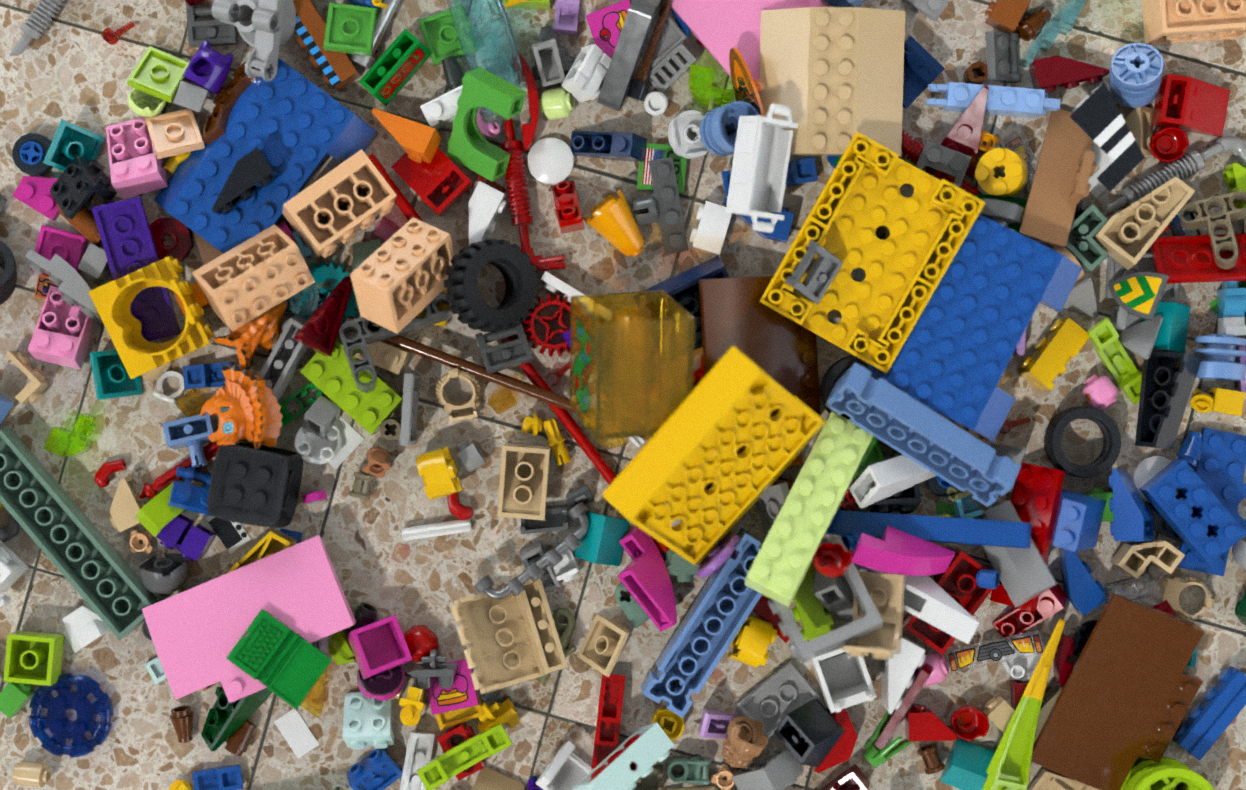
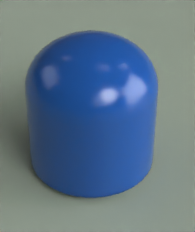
[976,569,1000,589]

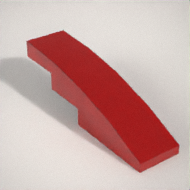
[591,674,626,769]

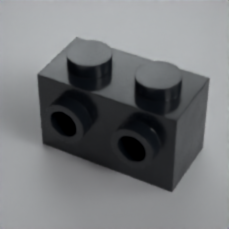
[868,483,921,514]

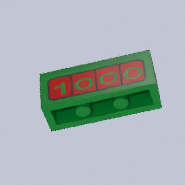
[359,28,432,106]

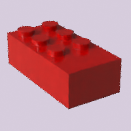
[902,547,993,655]

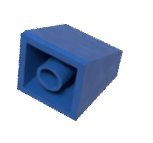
[1051,488,1106,552]

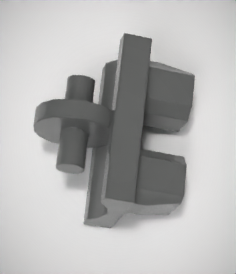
[411,649,458,689]

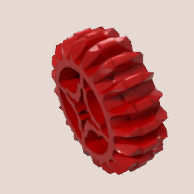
[523,293,586,357]

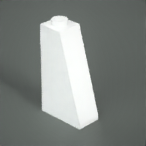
[849,455,937,509]

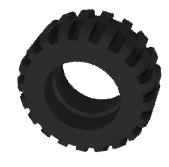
[444,239,540,332]

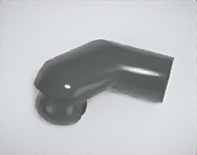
[0,511,20,542]

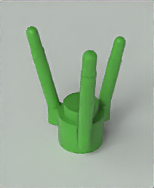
[863,711,914,768]

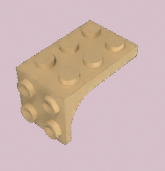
[842,572,905,659]

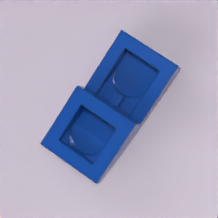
[183,362,234,389]
[192,764,244,790]

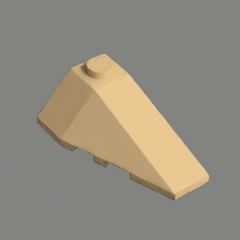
[1096,177,1195,270]

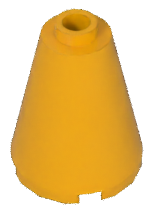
[583,190,645,257]

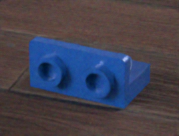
[347,748,403,790]

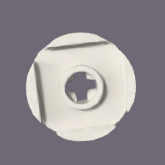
[668,110,708,159]

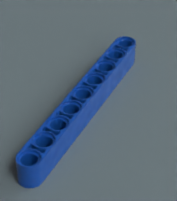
[826,510,1031,548]

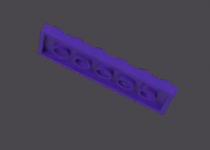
[92,196,181,341]

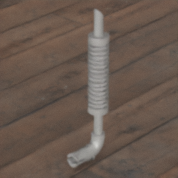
[9,0,66,56]
[1103,136,1246,217]

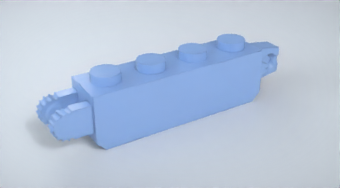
[926,82,1061,118]

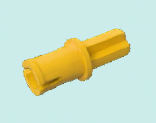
[543,418,571,466]

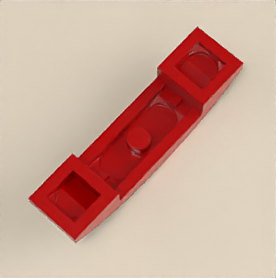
[515,53,539,152]

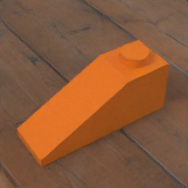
[371,108,442,163]

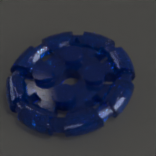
[28,673,113,758]

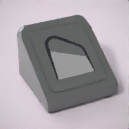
[565,484,594,508]

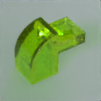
[688,64,735,110]
[43,413,96,457]

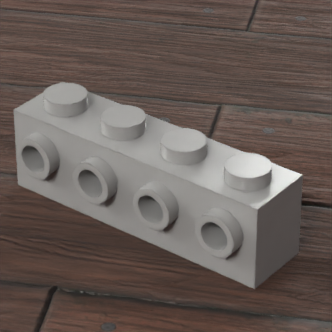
[259,315,309,403]

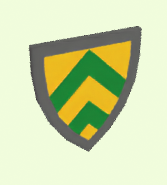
[1107,272,1169,321]

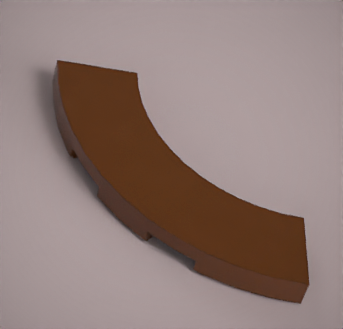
[202,61,259,145]

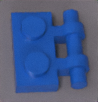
[168,466,212,516]

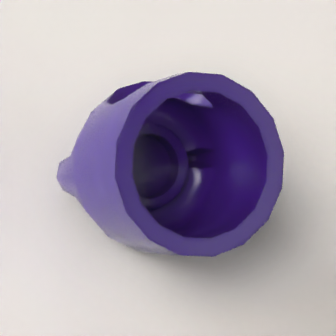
[182,41,234,95]

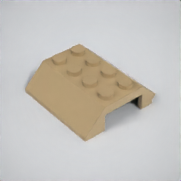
[451,578,568,694]

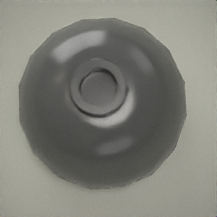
[139,553,188,596]

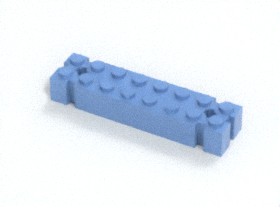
[825,362,1021,507]
[641,528,762,718]

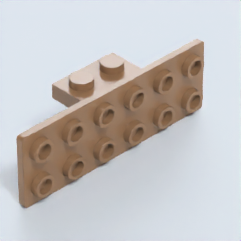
[1018,109,1097,248]

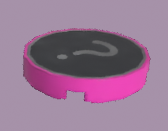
[357,665,405,701]

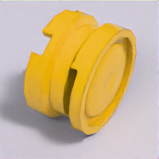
[651,705,685,741]

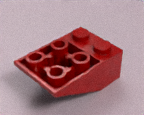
[1151,73,1230,137]
[391,148,474,217]

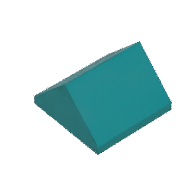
[43,119,105,171]
[1140,302,1191,353]
[90,350,143,400]
[574,511,629,566]
[939,737,995,790]

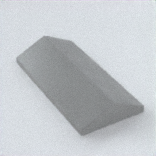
[976,500,1057,608]

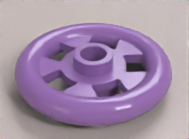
[696,534,740,578]

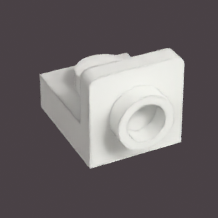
[552,549,580,583]

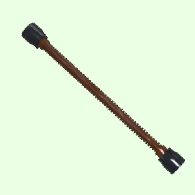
[627,0,673,102]

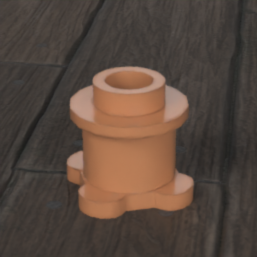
[363,447,391,478]

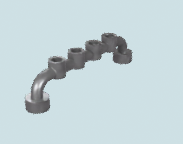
[473,502,589,600]

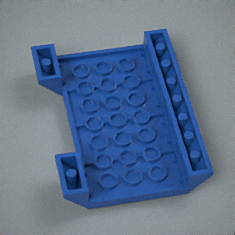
[154,58,378,254]
[867,214,1082,442]

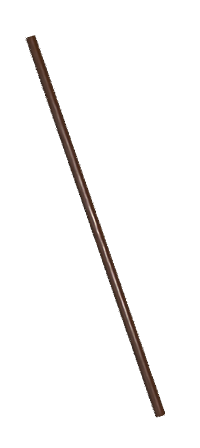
[345,316,793,491]

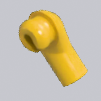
[163,152,191,174]

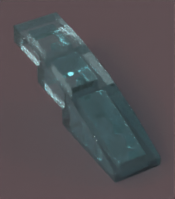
[1018,0,1087,68]

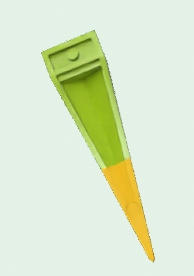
[982,619,1065,790]

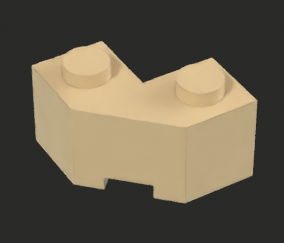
[1110,538,1185,579]

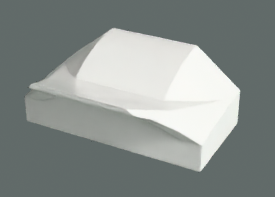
[62,605,111,653]

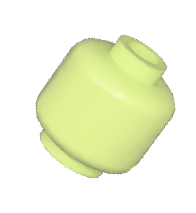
[539,87,575,120]

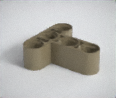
[1179,191,1246,269]

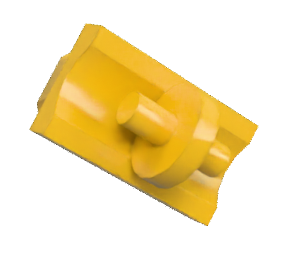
[399,686,427,726]
[476,698,520,733]

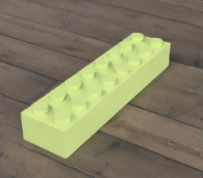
[745,411,874,607]

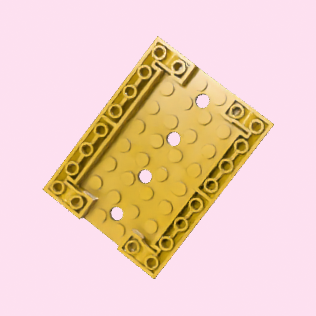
[759,131,986,373]
[602,346,827,565]

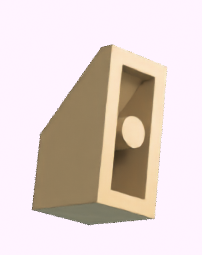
[109,476,145,532]

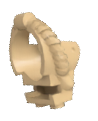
[435,368,481,423]
[1156,576,1215,621]

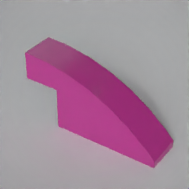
[852,526,955,576]
[617,527,677,632]

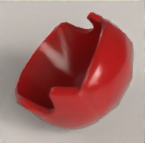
[1149,126,1189,162]
[813,542,852,578]
[404,625,439,662]
[950,705,990,741]

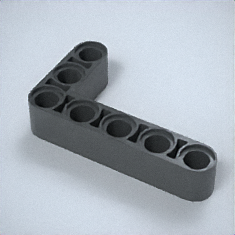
[597,0,664,111]
[340,293,453,393]

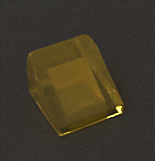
[175,389,207,417]
[487,389,517,414]

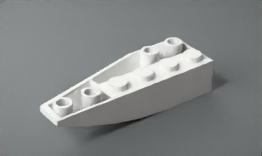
[843,563,980,644]

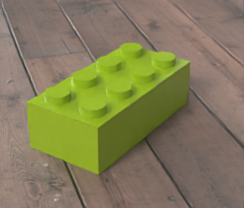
[300,338,403,435]

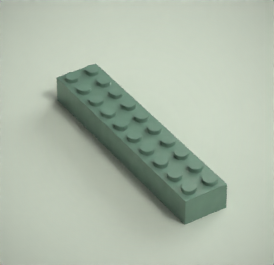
[0,428,159,640]

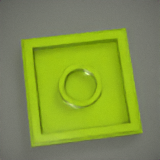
[127,46,189,103]

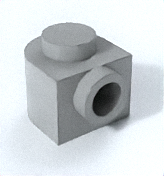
[456,441,487,472]

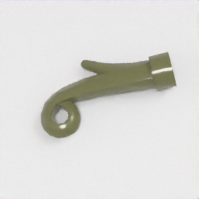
[536,608,577,685]

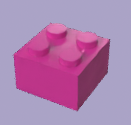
[347,615,412,680]

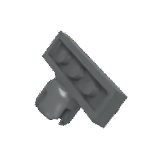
[632,157,689,255]

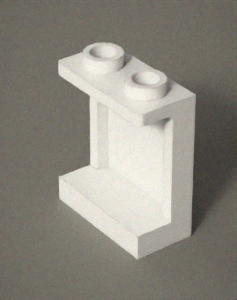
[535,741,593,790]

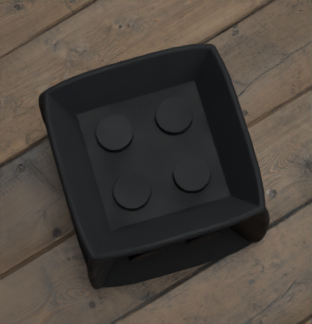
[207,443,303,528]

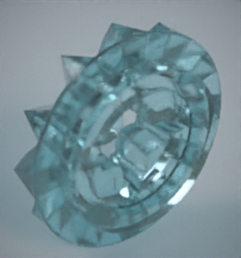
[287,282,322,316]

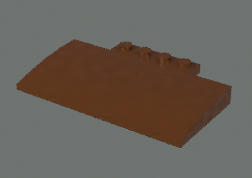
[699,276,821,466]
[1031,593,1205,790]

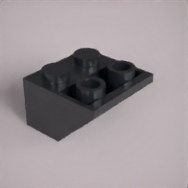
[774,699,846,767]

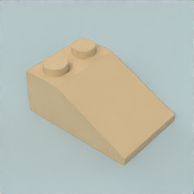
[497,443,552,520]

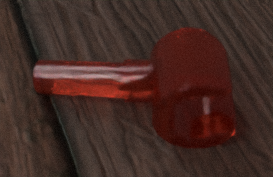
[101,21,135,45]
[477,174,507,194]
[545,360,574,386]
[1000,417,1030,434]

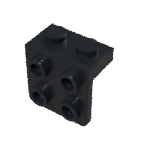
[50,155,117,219]

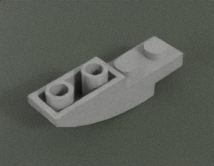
[25,249,102,320]

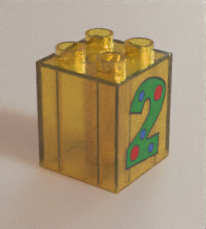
[570,290,695,447]

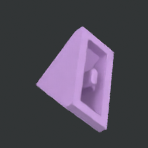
[698,707,740,739]

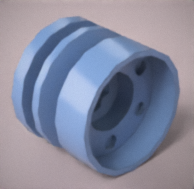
[1108,43,1164,108]
[700,101,760,157]
[1194,334,1246,381]

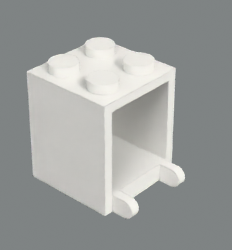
[811,644,877,713]

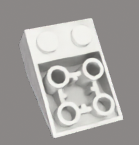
[881,635,926,714]

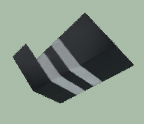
[1069,83,1145,198]

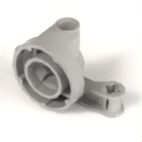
[211,0,296,82]

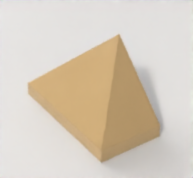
[1125,106,1152,156]

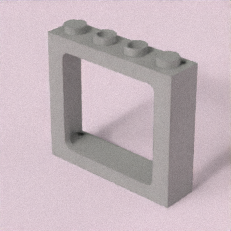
[768,535,883,664]

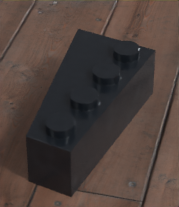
[1135,351,1203,449]

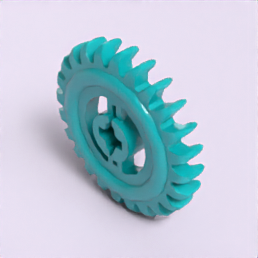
[286,260,360,335]

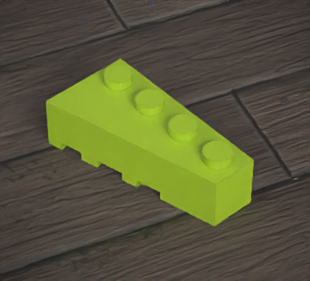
[791,562,834,641]

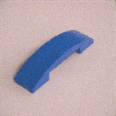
[721,157,818,196]

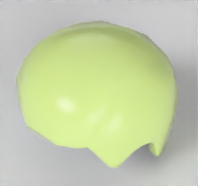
[128,88,166,117]

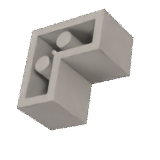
[732,747,804,790]

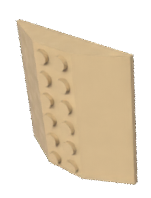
[759,7,905,157]

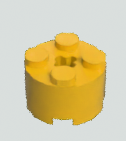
[975,148,1028,197]
[416,446,463,500]
[728,615,777,668]

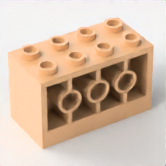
[1142,0,1246,45]
[282,149,397,259]
[350,218,454,334]
[192,224,315,332]

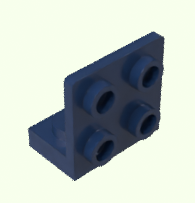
[903,36,945,109]

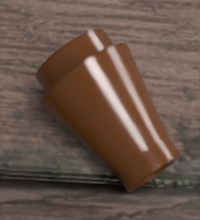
[1016,7,1051,41]
[170,706,194,743]
[225,720,256,757]

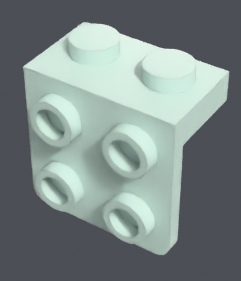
[343,692,395,750]

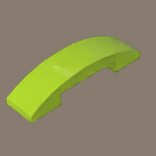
[1087,317,1142,405]
[417,723,513,790]

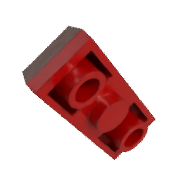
[551,180,585,234]
[812,708,858,773]

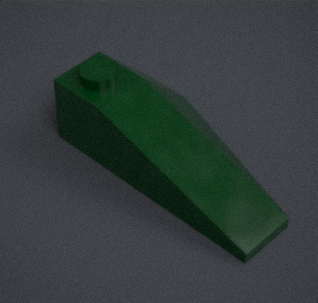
[201,686,272,751]

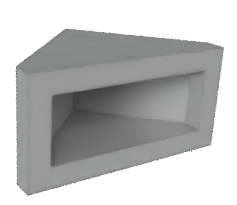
[532,39,565,87]

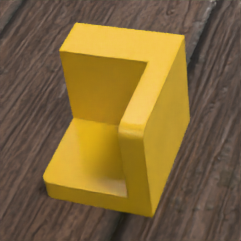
[1209,388,1245,416]

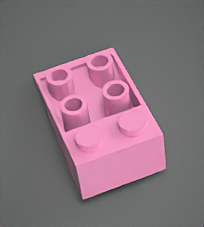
[106,117,168,199]
[28,286,94,370]

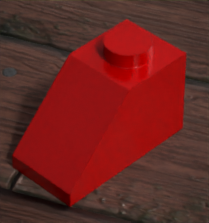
[905,704,957,741]

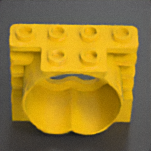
[88,256,215,379]

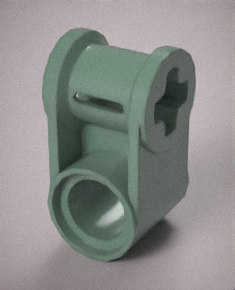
[615,583,650,628]
[666,756,712,785]

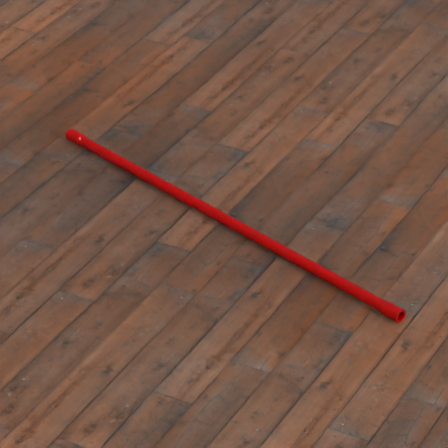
[367,154,670,555]

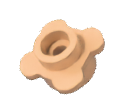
[129,530,153,554]
[711,764,736,790]

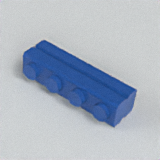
[1172,666,1246,761]

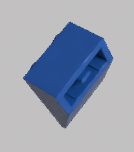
[1109,468,1154,541]

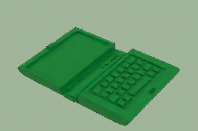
[226,609,332,710]

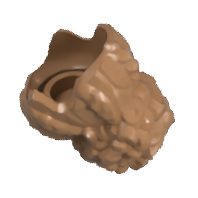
[722,716,769,769]

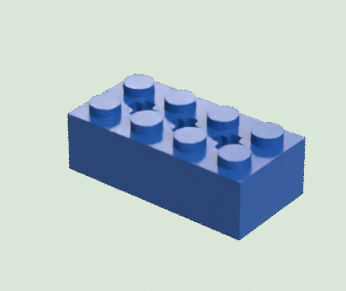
[1139,459,1246,565]

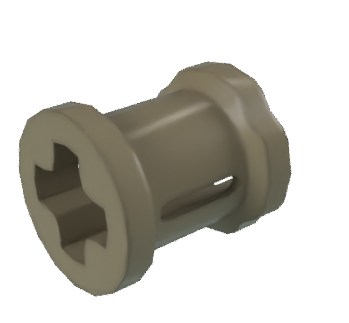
[380,419,401,440]
[349,472,375,499]

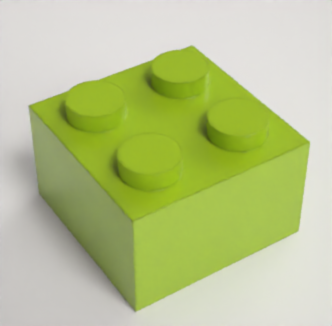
[3,630,65,686]

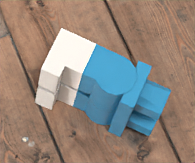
[1217,281,1246,336]

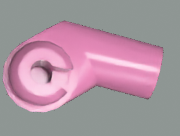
[477,112,501,138]

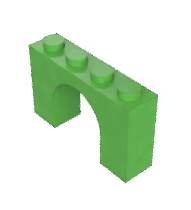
[447,66,527,182]

